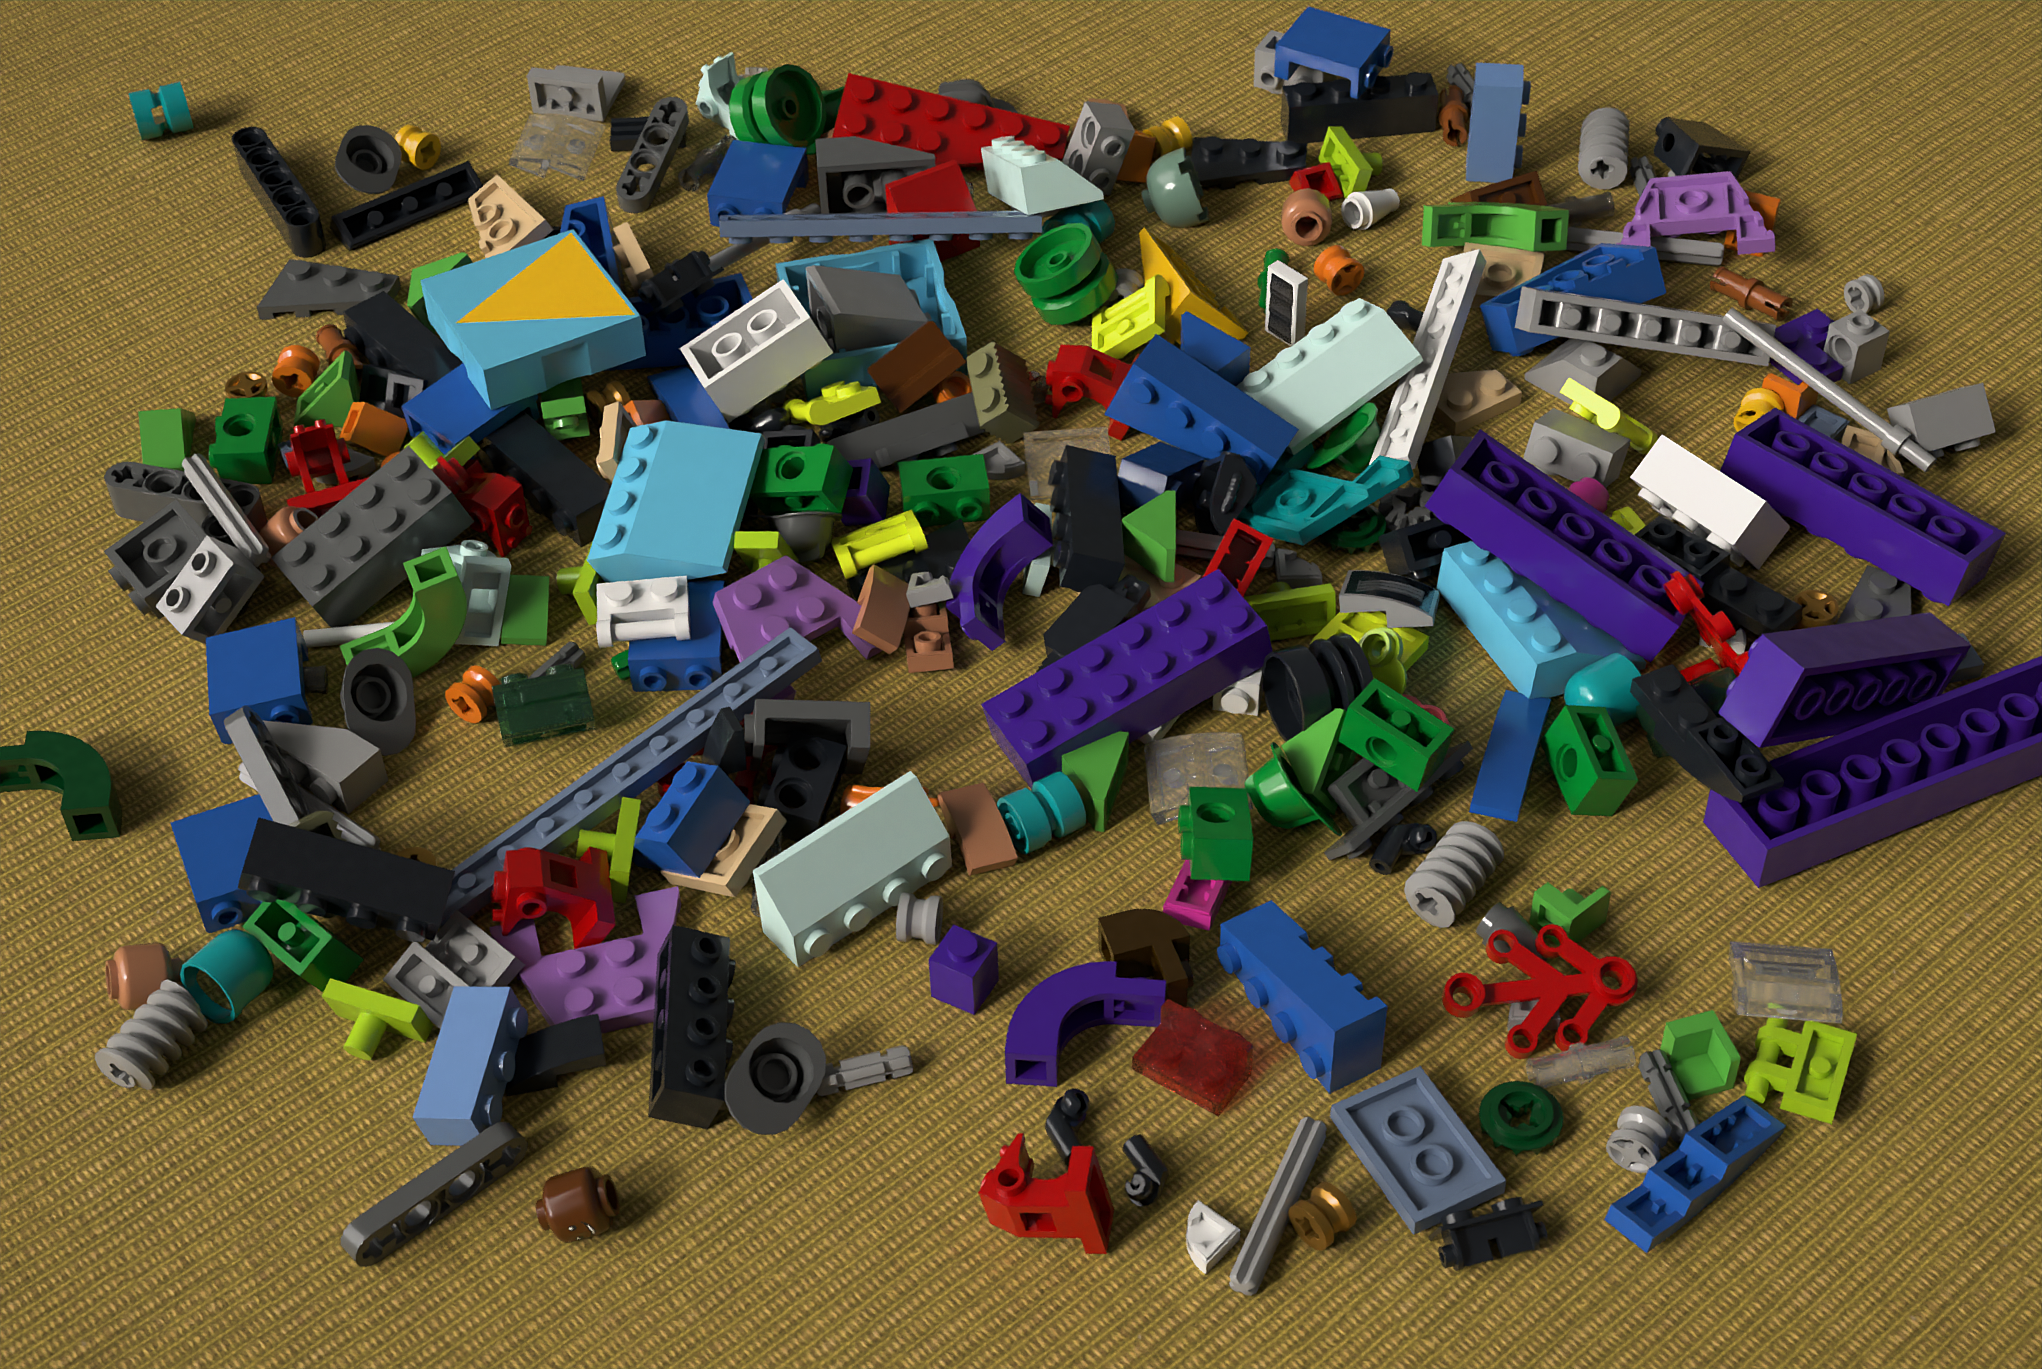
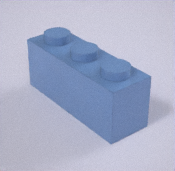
[1466,63,1531,183]
[413,986,528,1146]

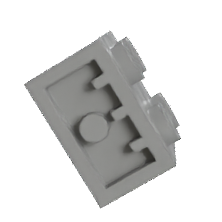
[527,65,626,122]

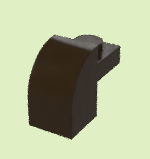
[1098,909,1194,1014]

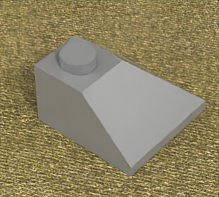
[1524,338,1642,405]

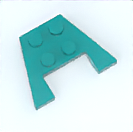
[1236,443,1414,545]

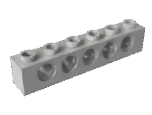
[1515,286,1776,366]

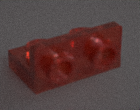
[1132,999,1253,1116]

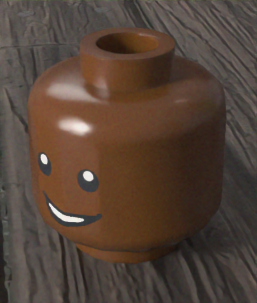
[536,1166,620,1243]

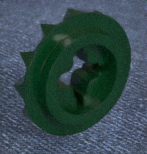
[1319,505,1386,555]
[1478,1081,1564,1156]

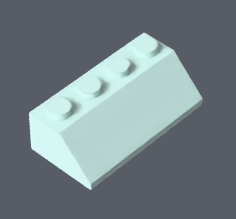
[981,136,1104,215]
[1236,298,1423,455]
[753,771,952,967]

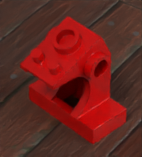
[1045,344,1140,441]
[285,419,369,518]
[455,459,532,557]
[491,846,616,949]
[978,1133,1114,1254]

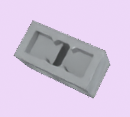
[1062,101,1135,195]

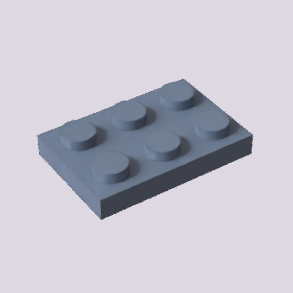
[1330,1066,1506,1235]

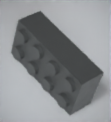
[271,445,475,628]

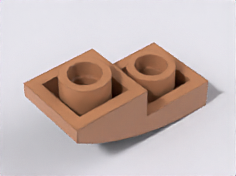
[852,564,910,654]
[903,600,954,673]
[937,783,1018,876]

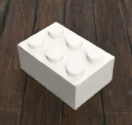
[680,279,833,423]
[1630,435,1790,570]

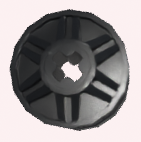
[1262,633,1374,742]

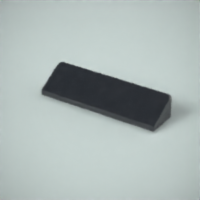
[330,161,483,251]

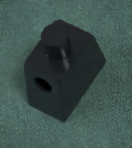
[1653,117,1751,180]

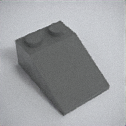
[816,136,935,214]

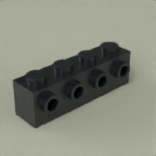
[1280,72,1439,143]
[1048,445,1125,593]
[1378,518,1473,580]
[238,817,455,942]
[648,925,736,1129]

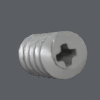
[1578,107,1630,189]
[1404,821,1504,928]
[95,979,208,1090]

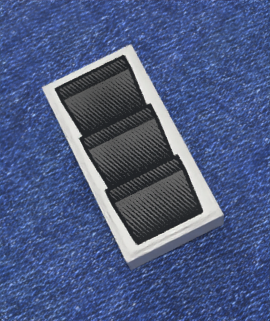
[1265,260,1308,346]

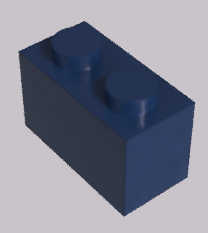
[1118,442,1205,509]

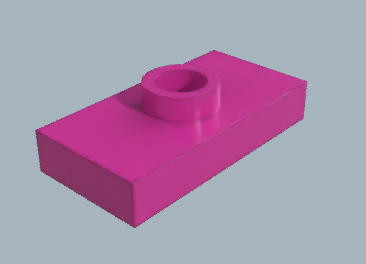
[1163,860,1232,931]

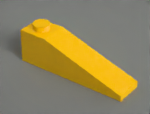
[1139,227,1248,344]

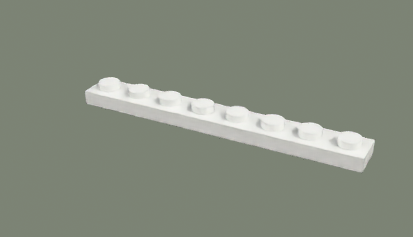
[1369,249,1486,469]

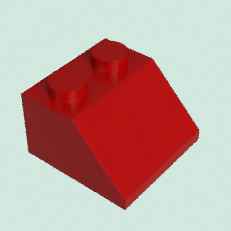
[885,159,980,262]

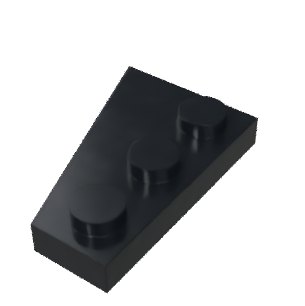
[1191,136,1308,190]
[847,518,970,601]

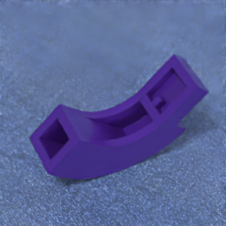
[946,493,1053,651]
[1005,961,1166,1087]

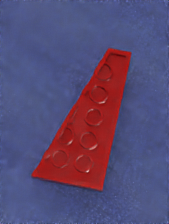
[832,73,1070,170]

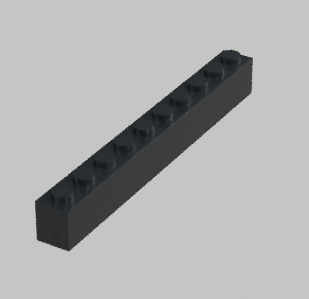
[343,291,611,547]

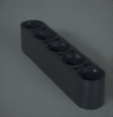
[232,127,327,258]

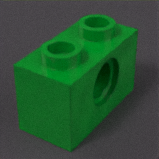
[209,397,284,484]
[749,443,853,516]
[898,454,991,527]
[1338,678,1455,792]
[1540,705,1638,816]
[1178,786,1253,881]
[242,899,364,992]

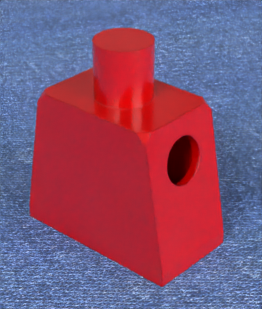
[1202,518,1274,597]

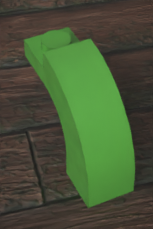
[1422,202,1569,252]
[541,377,590,441]
[340,546,467,678]

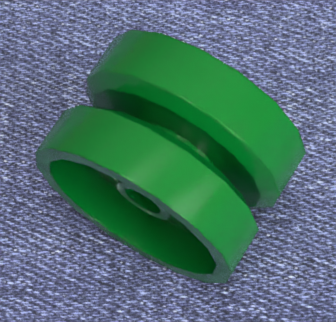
[729,64,827,148]
[1014,223,1118,325]

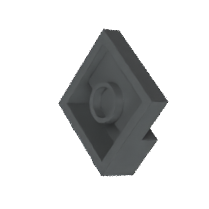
[104,500,207,619]

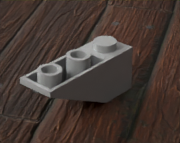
[262,720,388,814]

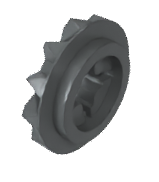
[1378,482,1437,531]

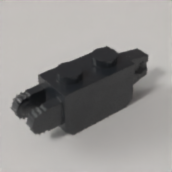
[1036,574,1151,672]

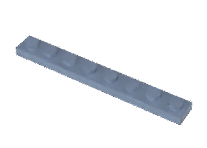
[719,211,1042,244]

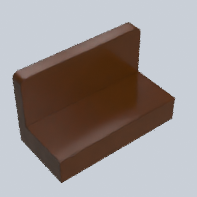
[1451,170,1548,206]
[867,320,966,413]

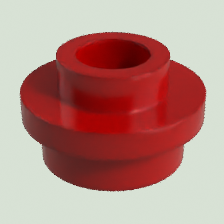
[431,456,470,496]

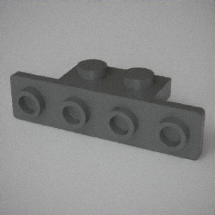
[827,392,985,471]
[1324,741,1473,860]

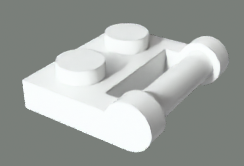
[596,576,691,648]

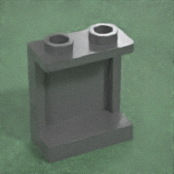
[743,699,870,775]

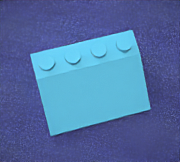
[587,420,765,583]
[1436,541,1647,699]

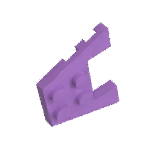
[1616,171,1775,255]
[712,555,883,700]
[490,886,681,1033]

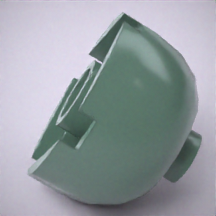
[1141,147,1210,228]

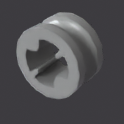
[1843,274,1885,313]

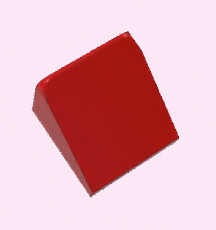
[1289,162,1344,202]

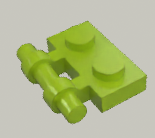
[1744,1013,1857,1125]

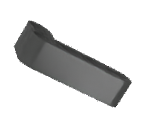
[104,462,268,549]

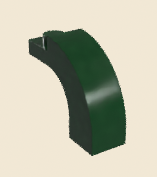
[0,731,122,841]

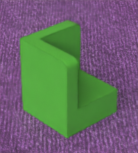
[1529,882,1611,946]
[1660,1010,1741,1100]

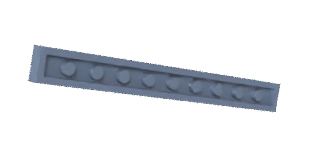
[439,627,822,929]

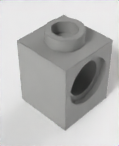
[1824,309,1890,384]

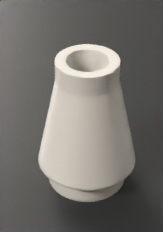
[1341,188,1399,230]

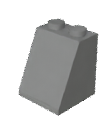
[806,265,932,354]

